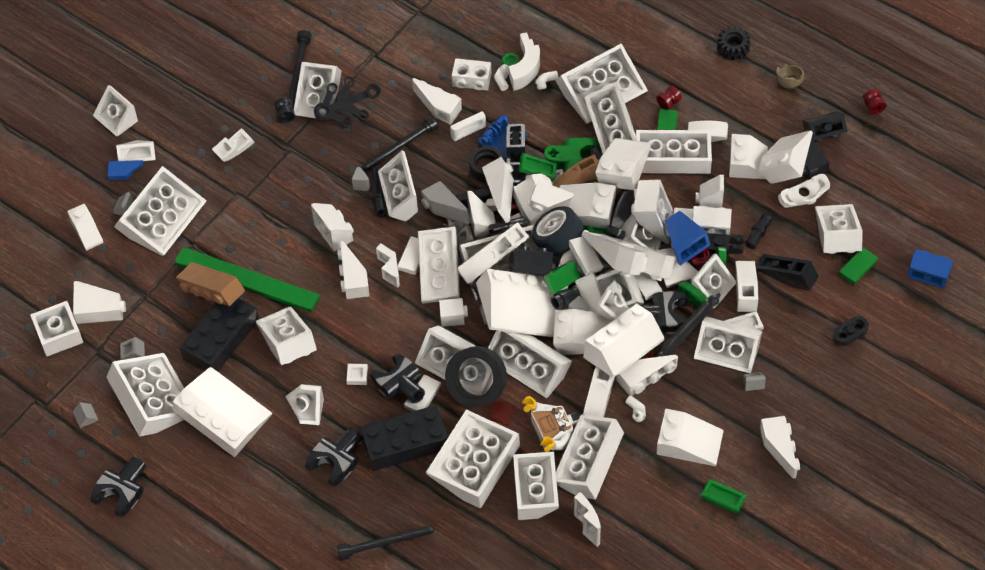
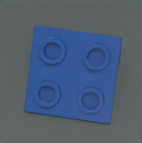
[477,114,528,159]

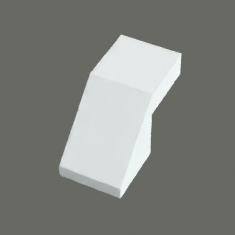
[376,243,400,288]

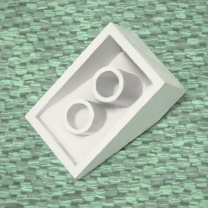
[294,62,342,120]
[759,130,813,184]
[596,138,651,190]
[631,180,674,244]
[560,183,616,229]
[815,204,863,254]
[573,269,644,308]
[256,306,317,365]
[553,309,612,355]
[657,409,724,466]

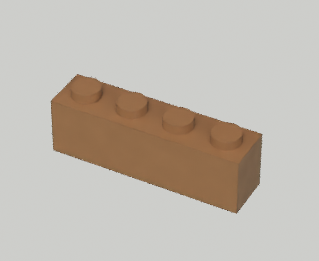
[176,262,245,306]

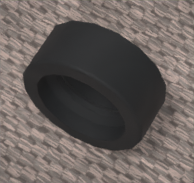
[469,146,504,182]

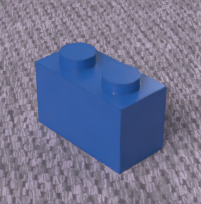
[907,249,953,289]

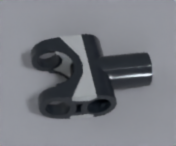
[641,291,689,334]
[370,353,425,404]
[305,428,363,487]
[90,457,146,517]

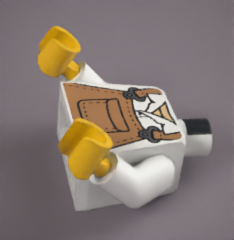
[522,396,580,452]

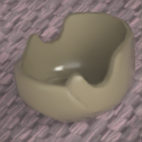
[776,64,804,89]

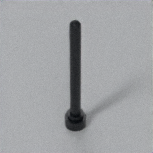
[288,30,312,104]
[362,116,438,171]
[337,526,434,561]

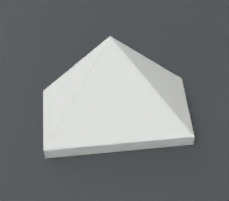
[116,140,156,161]

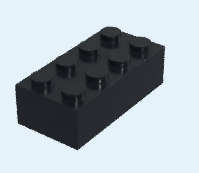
[179,298,259,372]
[360,405,448,471]

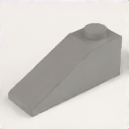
[421,181,471,224]

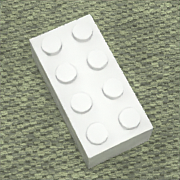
[636,130,712,174]

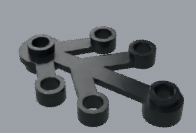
[314,76,381,128]

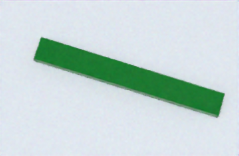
[175,247,320,313]

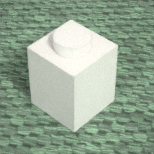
[439,298,468,327]

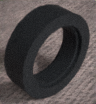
[445,346,507,407]

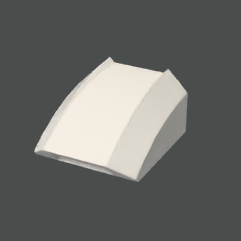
[512,173,552,226]

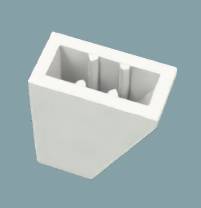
[73,281,126,324]

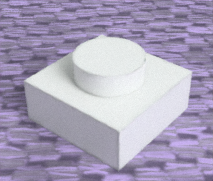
[347,364,368,385]

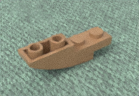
[552,154,600,188]

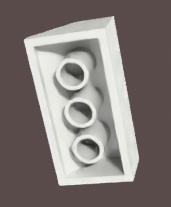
[584,81,638,154]
[583,304,664,378]
[415,325,504,395]
[488,330,572,398]
[556,415,624,499]

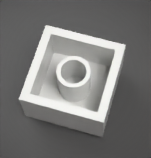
[30,301,83,356]

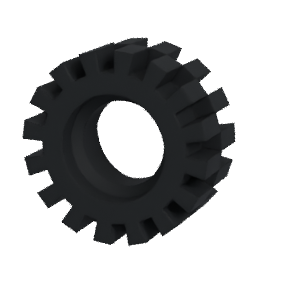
[717,26,751,60]

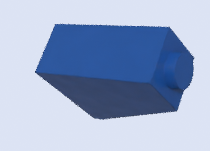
[665,210,710,266]

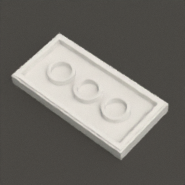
[418,227,460,304]

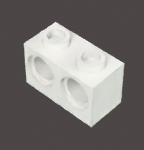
[452,58,491,90]

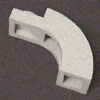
[508,33,540,91]

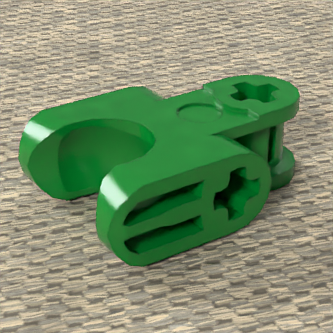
[544,138,599,172]

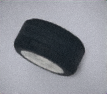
[532,206,583,256]

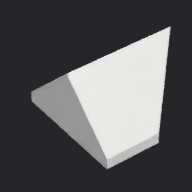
[596,280,630,321]
[285,384,324,425]

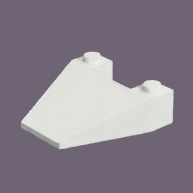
[582,231,676,281]

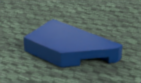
[107,160,144,180]

